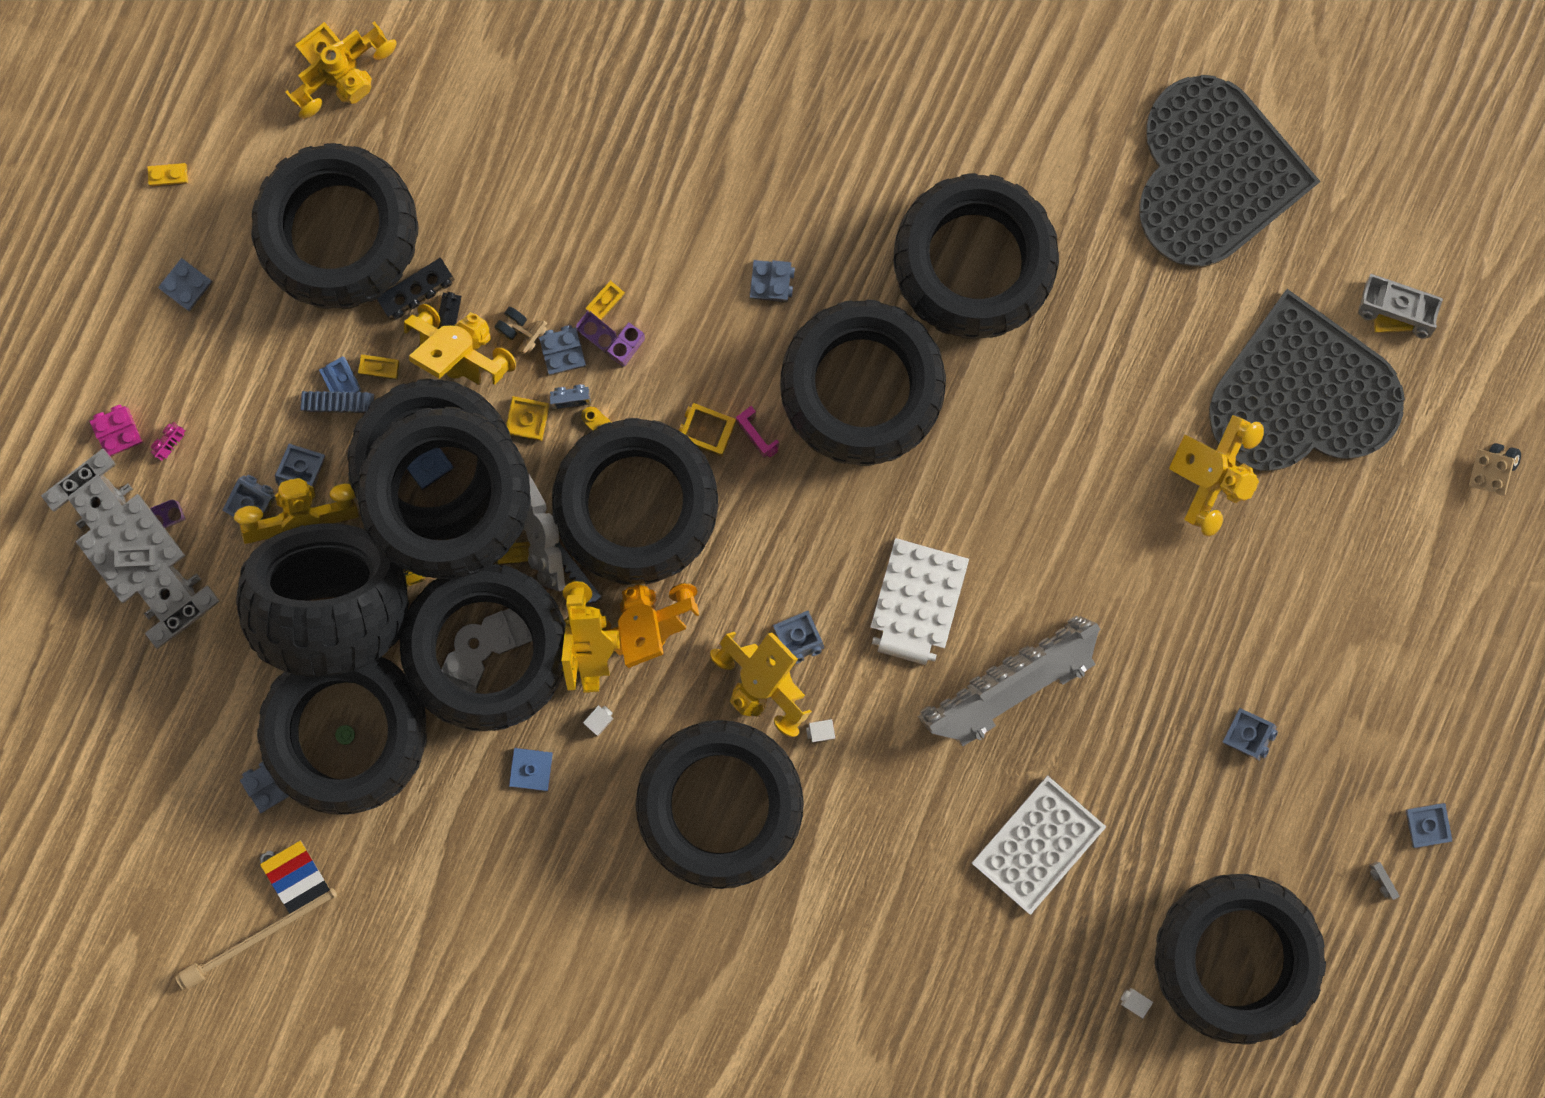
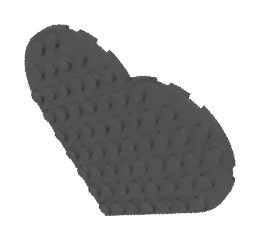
[1139,75,1321,267]
[1209,289,1405,471]

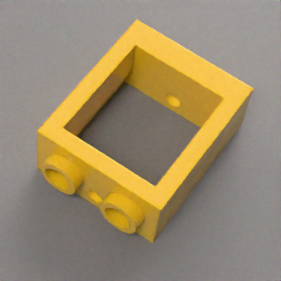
[678,403,736,457]

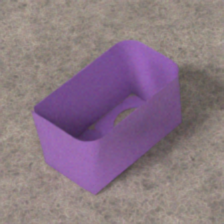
[576,310,617,353]
[607,322,645,367]
[150,500,186,528]

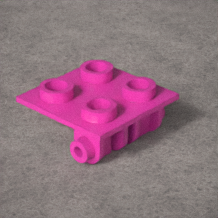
[151,422,186,461]

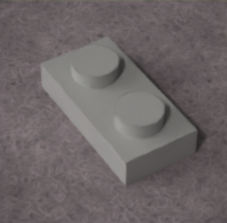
[114,546,155,567]
[1369,862,1400,900]

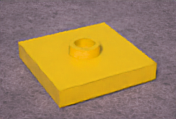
[506,396,550,441]

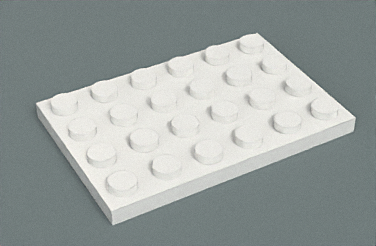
[972,776,1106,915]

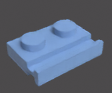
[319,356,362,393]

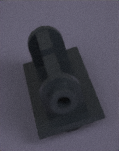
[437,292,462,329]

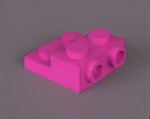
[90,405,143,457]

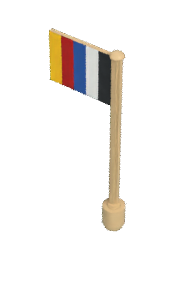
[175,840,337,990]

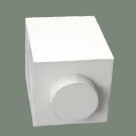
[583,705,614,736]
[806,719,835,742]
[1120,988,1153,1018]

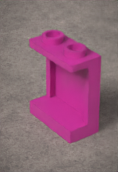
[736,406,779,458]

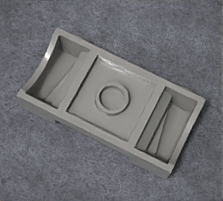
[1358,274,1443,339]

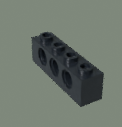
[377,257,455,320]

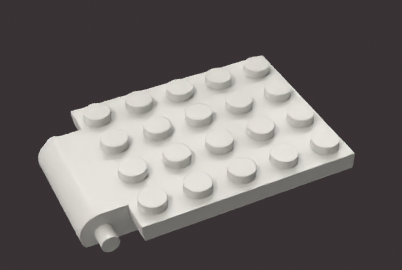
[871,538,969,665]

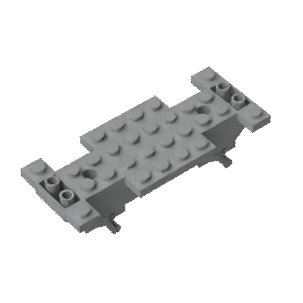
[41,449,220,649]
[918,616,1101,746]

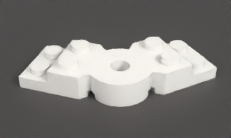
[523,474,565,591]
[442,609,532,693]

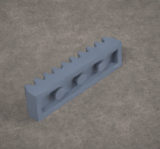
[300,391,374,413]
[555,542,602,604]

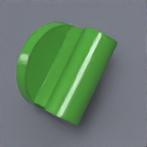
[335,725,355,745]

